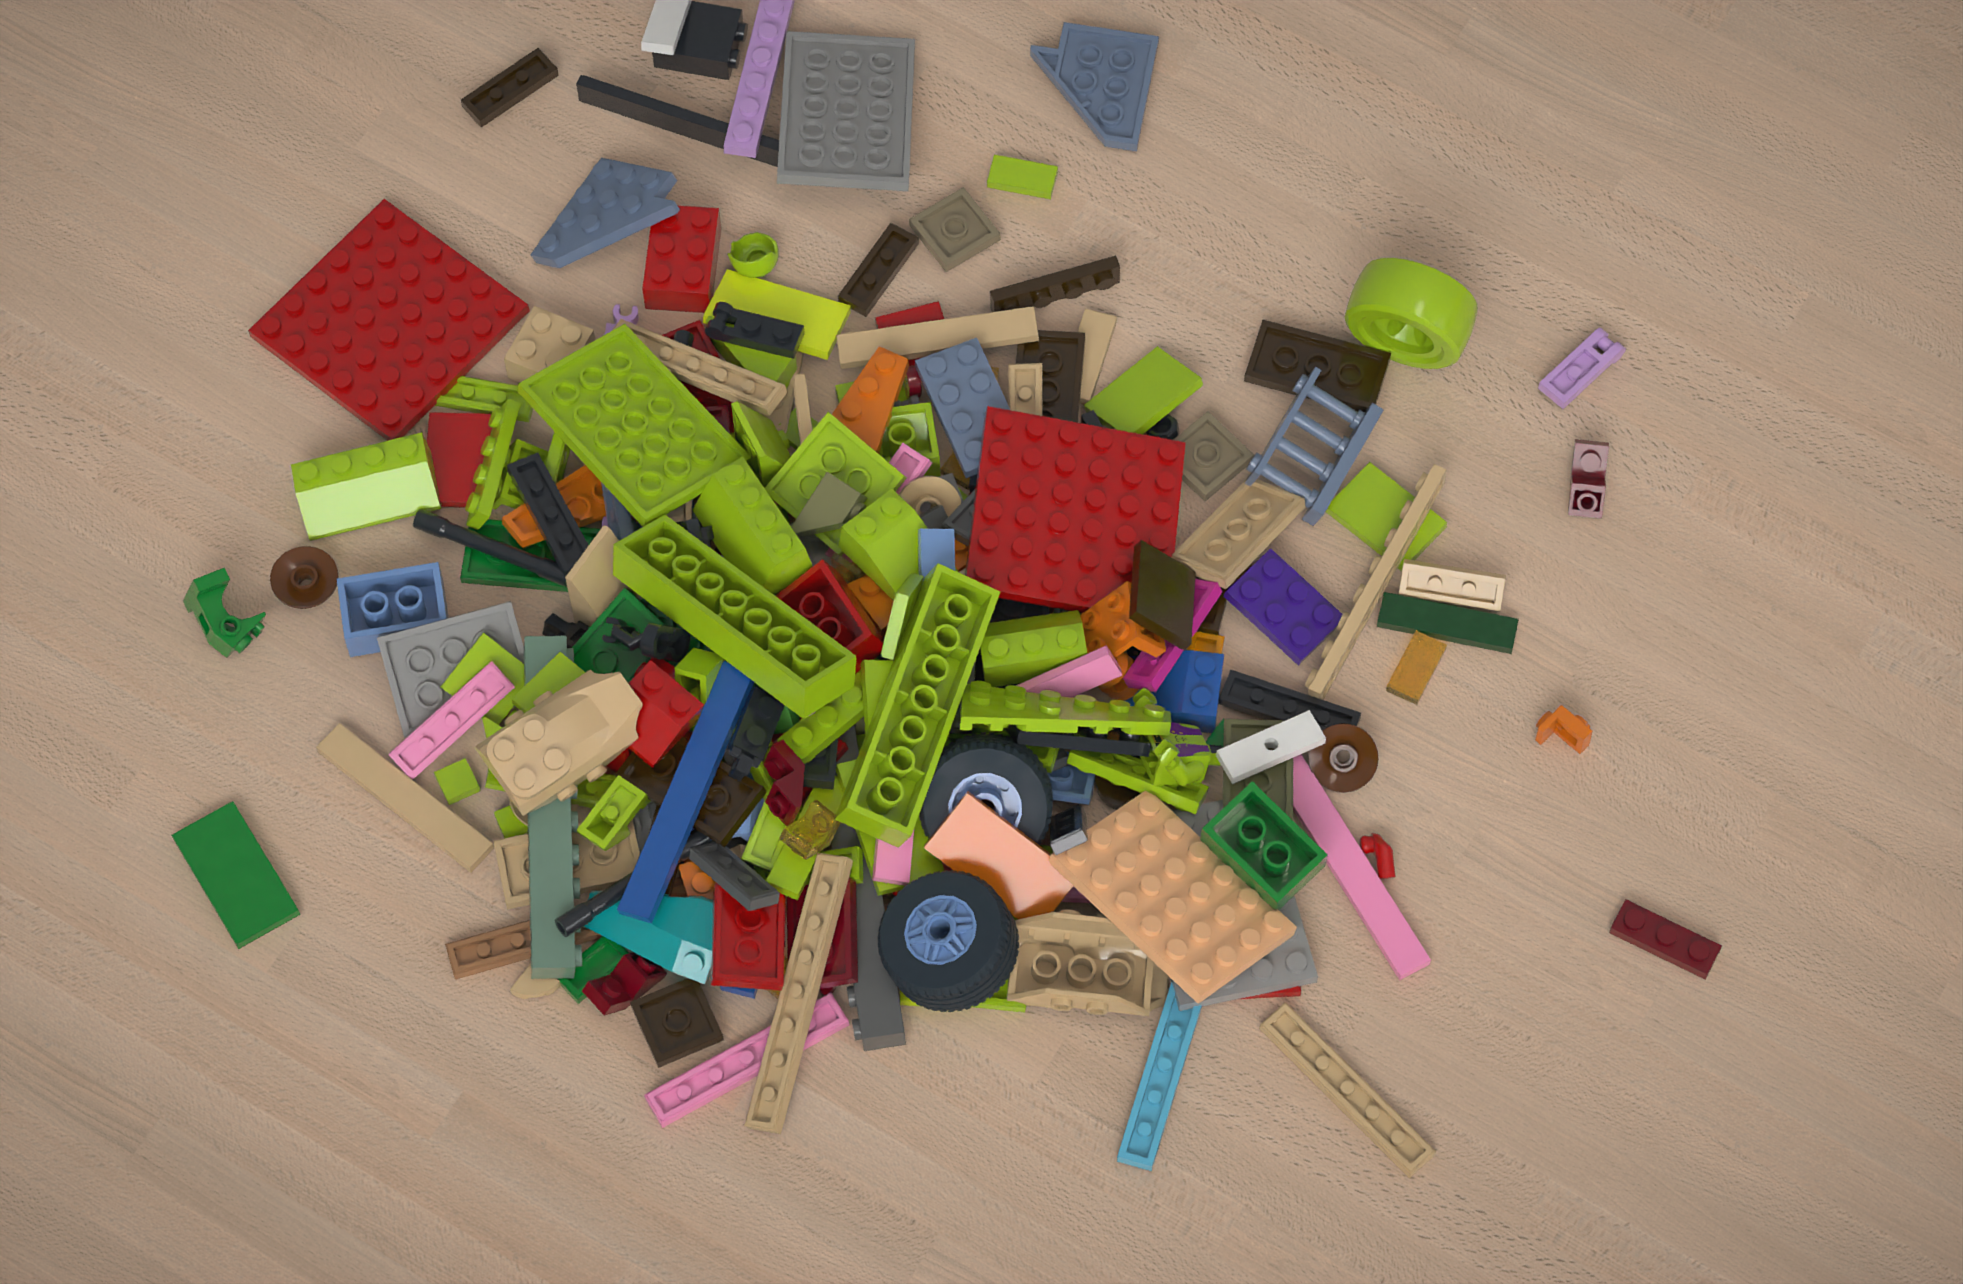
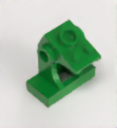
[183,567,266,658]

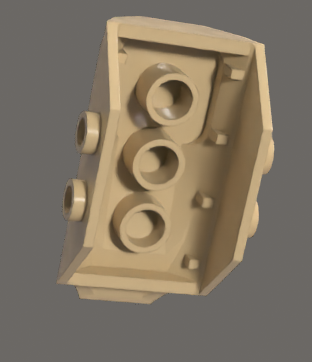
[474,670,643,816]
[1007,909,1169,1016]

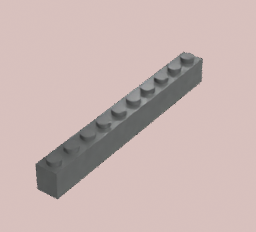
[825,725,906,1051]

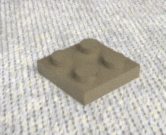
[909,187,1001,272]
[1173,411,1254,501]

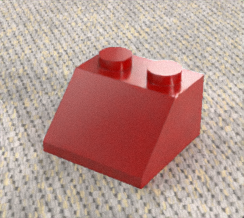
[628,660,704,768]

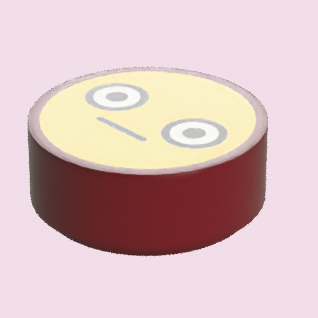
[903,365,922,400]

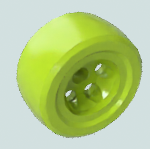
[1344,258,1478,369]

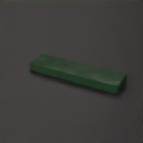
[1377,592,1519,654]

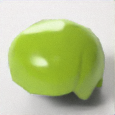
[727,232,779,278]

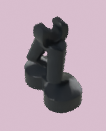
[602,617,690,663]

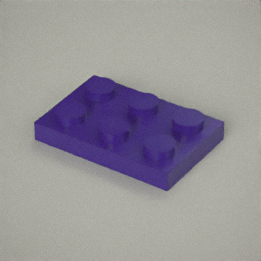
[1223,548,1343,666]

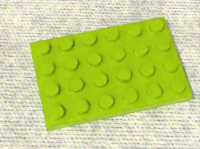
[517,324,751,527]

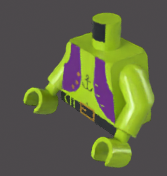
[1133,688,1223,786]

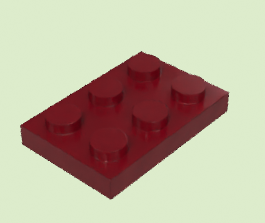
[787,877,858,989]

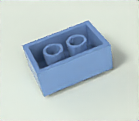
[337,562,449,657]

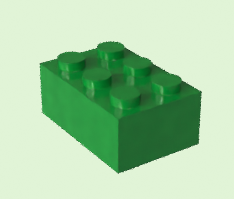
[1200,781,1328,911]

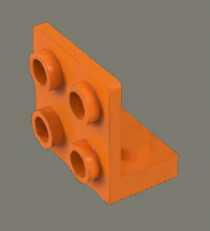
[1080,581,1166,658]

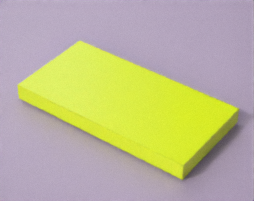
[703,269,851,360]

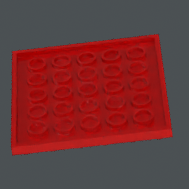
[248,199,530,441]
[965,406,1186,613]

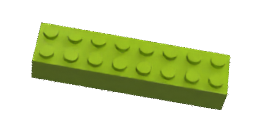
[613,514,856,719]
[835,563,1000,848]

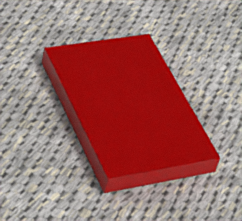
[427,412,492,508]
[711,883,785,991]

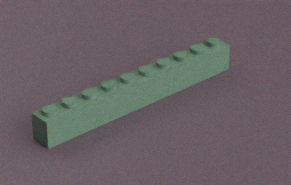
[524,636,582,979]

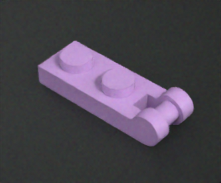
[1538,328,1626,409]

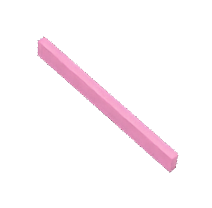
[1293,754,1431,980]

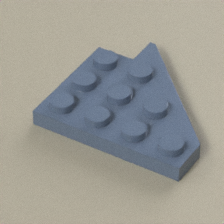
[1030,22,1159,152]
[530,158,680,269]

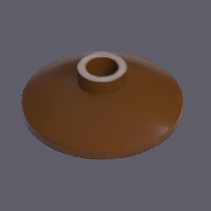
[270,546,339,609]
[1309,723,1379,793]

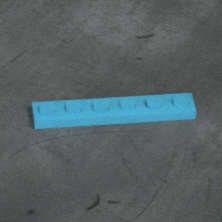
[1117,982,1202,1171]

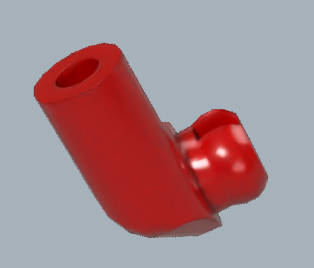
[1360,833,1396,879]

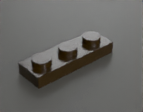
[461,48,559,128]
[838,223,919,317]

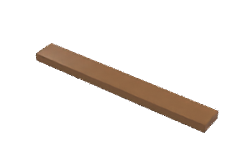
[445,877,687,980]

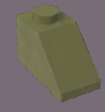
[791,472,867,537]

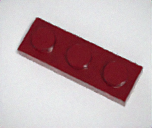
[1609,899,1722,980]

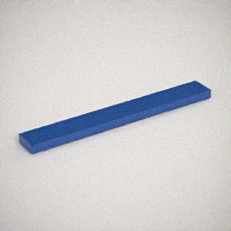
[617,661,754,924]

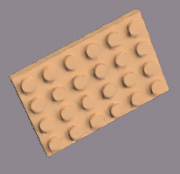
[1049,791,1297,1004]

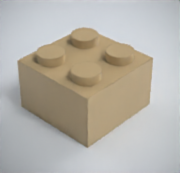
[504,306,595,383]

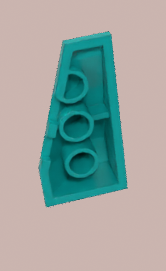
[584,890,713,984]

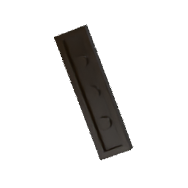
[990,255,1120,312]

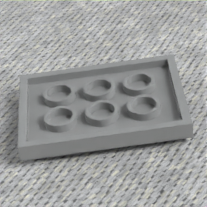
[377,601,524,738]

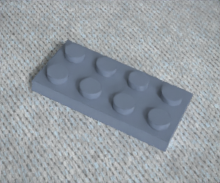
[915,338,1010,478]

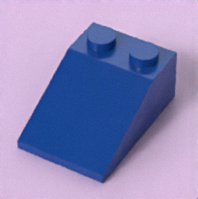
[1124,650,1224,733]

